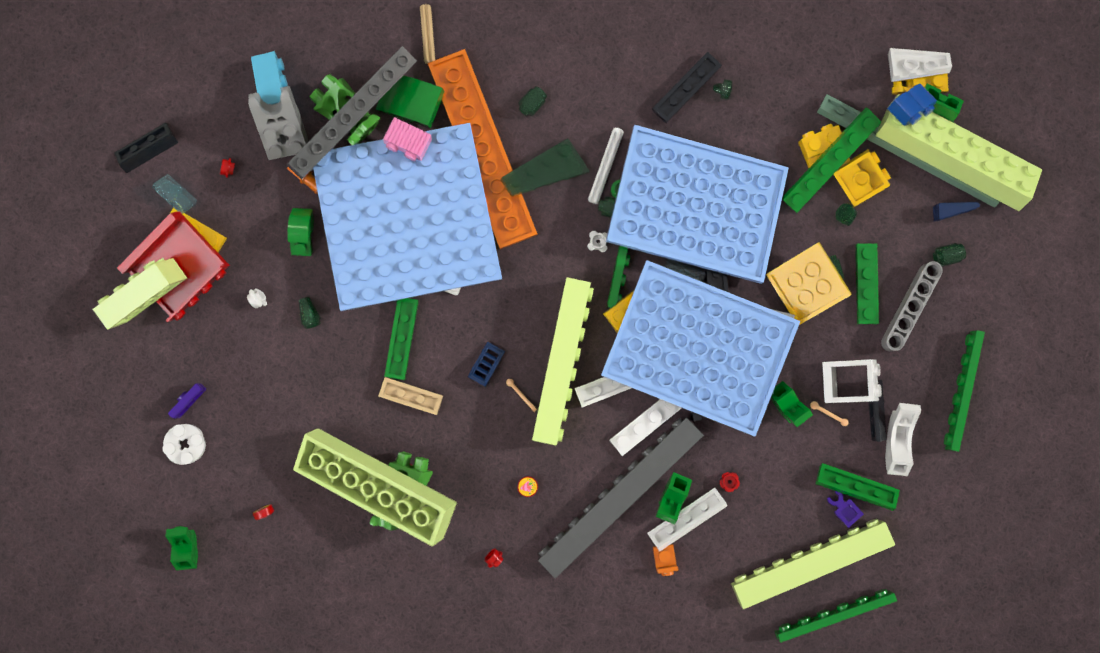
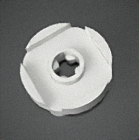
[163,424,206,465]

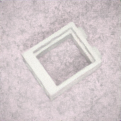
[822,360,882,403]

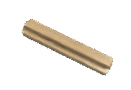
[420,4,435,64]

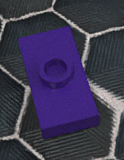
[168,383,206,418]

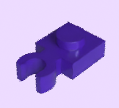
[827,491,864,528]

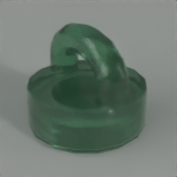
[713,79,733,100]
[835,203,857,226]

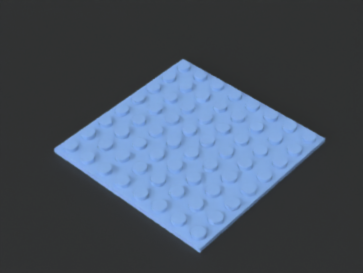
[313,123,502,311]

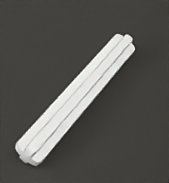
[588,128,623,204]

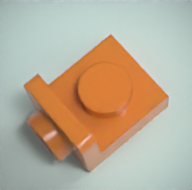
[653,544,678,576]

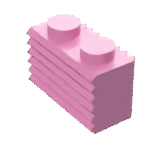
[383,118,432,161]

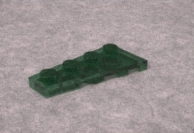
[501,138,590,197]

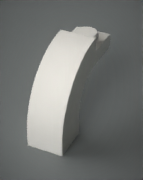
[885,403,921,476]

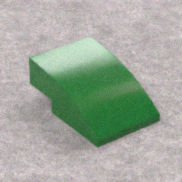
[376,75,445,129]

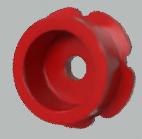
[220,158,235,178]
[720,472,740,492]
[484,548,503,568]

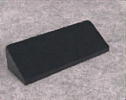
[114,123,178,173]
[867,380,887,442]

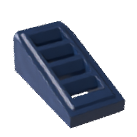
[933,202,980,221]
[468,342,505,387]

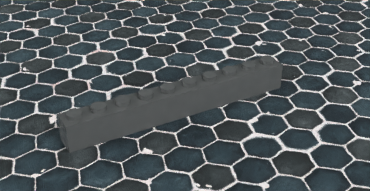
[538,417,704,578]

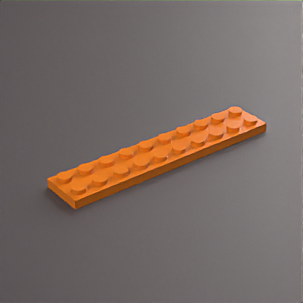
[428,49,538,249]

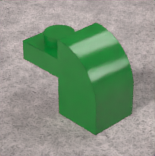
[288,208,314,256]
[770,381,813,427]
[655,472,692,525]
[166,526,198,571]

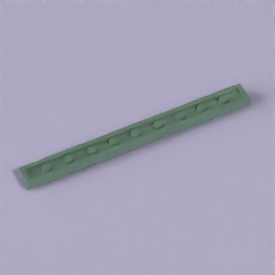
[817,94,1000,208]

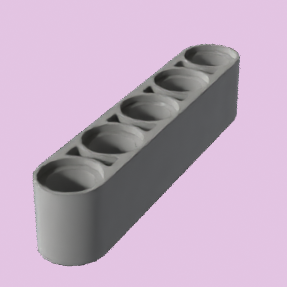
[881,261,943,352]

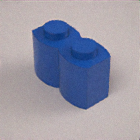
[888,84,937,126]

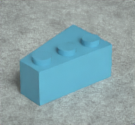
[251,51,288,105]

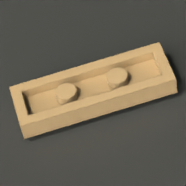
[378,377,443,415]

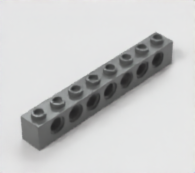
[287,46,417,180]

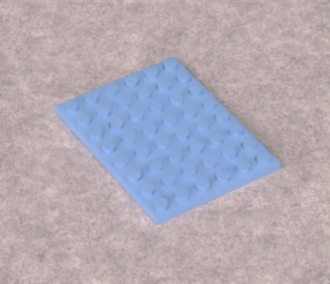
[606,125,788,284]
[601,260,800,436]

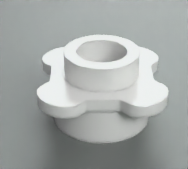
[588,231,607,252]
[247,289,267,308]

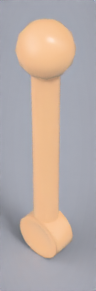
[506,378,537,412]
[810,401,849,426]

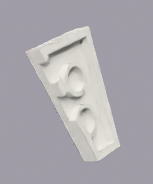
[888,48,952,82]

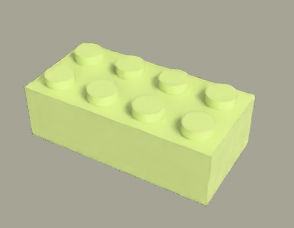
[93,258,187,330]

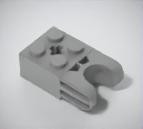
[248,86,308,160]

